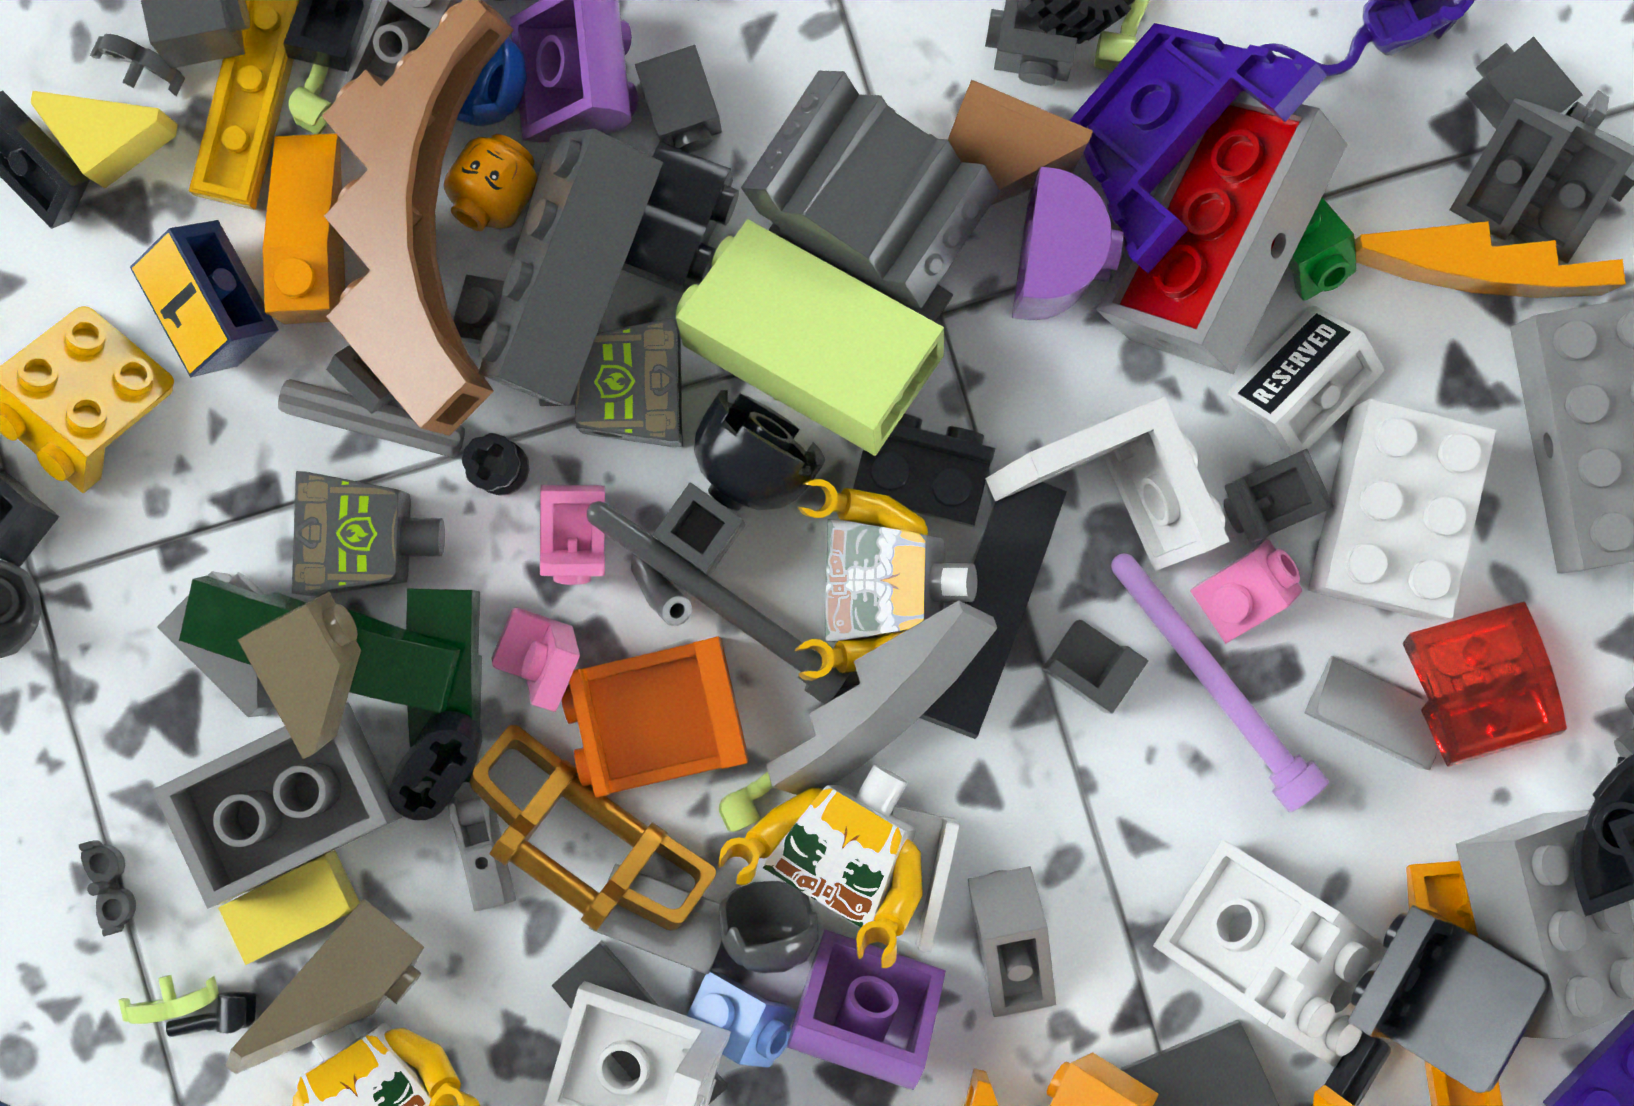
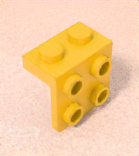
[0,306,174,493]

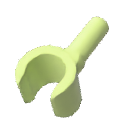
[1094,0,1150,71]
[288,64,332,134]
[719,771,773,832]

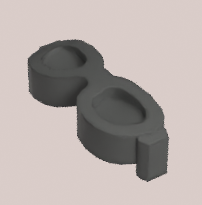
[90,33,185,97]
[78,840,136,937]

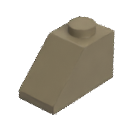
[238,592,361,759]

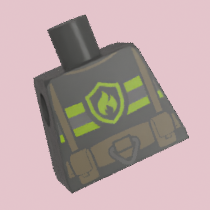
[539,319,683,447]
[292,471,445,596]

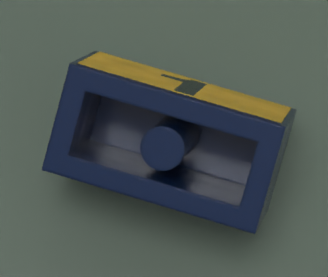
[130,220,279,378]

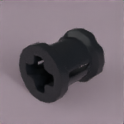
[462,433,530,496]

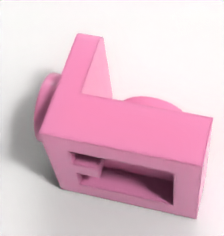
[491,608,580,712]

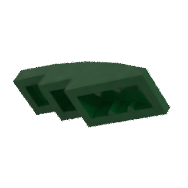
[179,575,460,713]

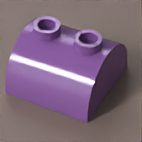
[510,0,638,142]
[1012,166,1123,320]
[787,929,946,1090]

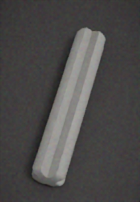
[278,379,465,458]

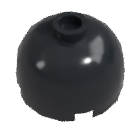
[694,390,826,511]

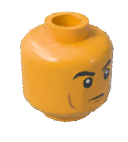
[443,134,538,232]

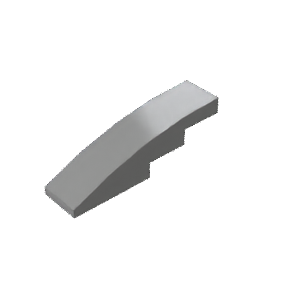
[766,600,997,795]

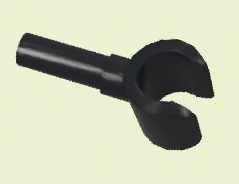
[166,992,256,1037]

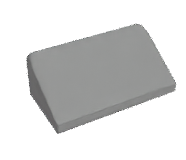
[1304,656,1448,770]
[589,863,722,975]

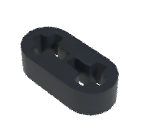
[389,711,482,820]

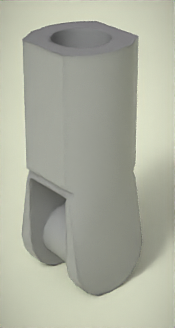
[448,796,516,911]

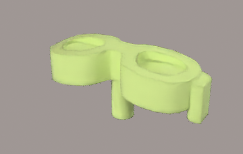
[118,975,219,1024]

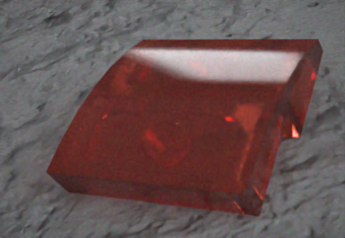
[1402,601,1567,767]

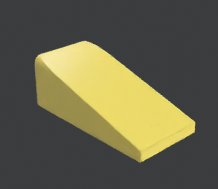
[218,850,360,965]

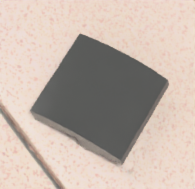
[1449,98,1634,264]
[1121,1020,1279,1106]

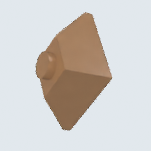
[948,80,1093,205]

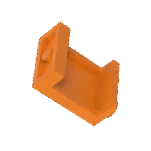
[561,636,749,798]

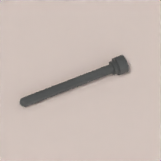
[586,501,851,704]

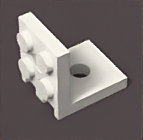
[985,396,1230,571]
[1153,839,1387,1067]
[543,981,731,1106]

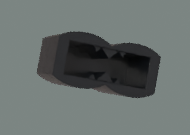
[622,142,739,294]

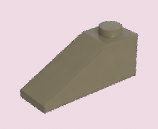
[225,899,424,1074]

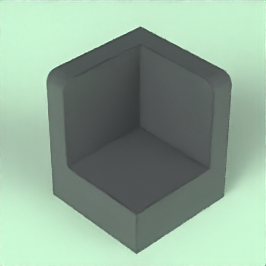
[1042,620,1149,714]

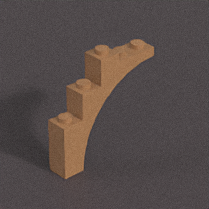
[322,0,514,436]

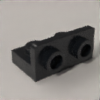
[853,414,996,527]

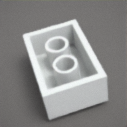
[1308,399,1497,621]

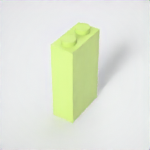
[676,219,944,456]

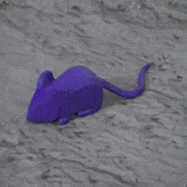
[1260,0,1475,76]

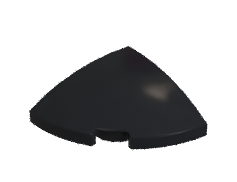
[1573,753,1634,917]

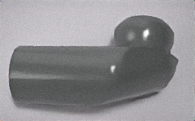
[631,555,692,626]

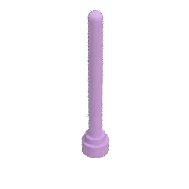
[1111,553,1329,812]

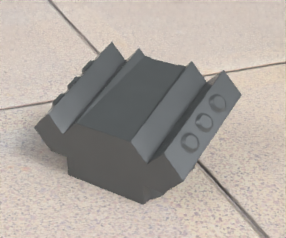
[741,70,1000,308]

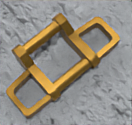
[470,725,716,932]

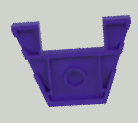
[1069,23,1327,273]

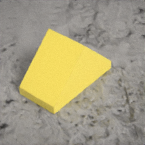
[30,90,178,188]

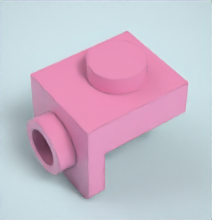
[540,485,605,585]
[1190,539,1302,644]

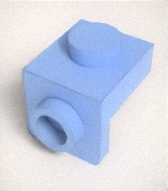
[687,971,796,1068]

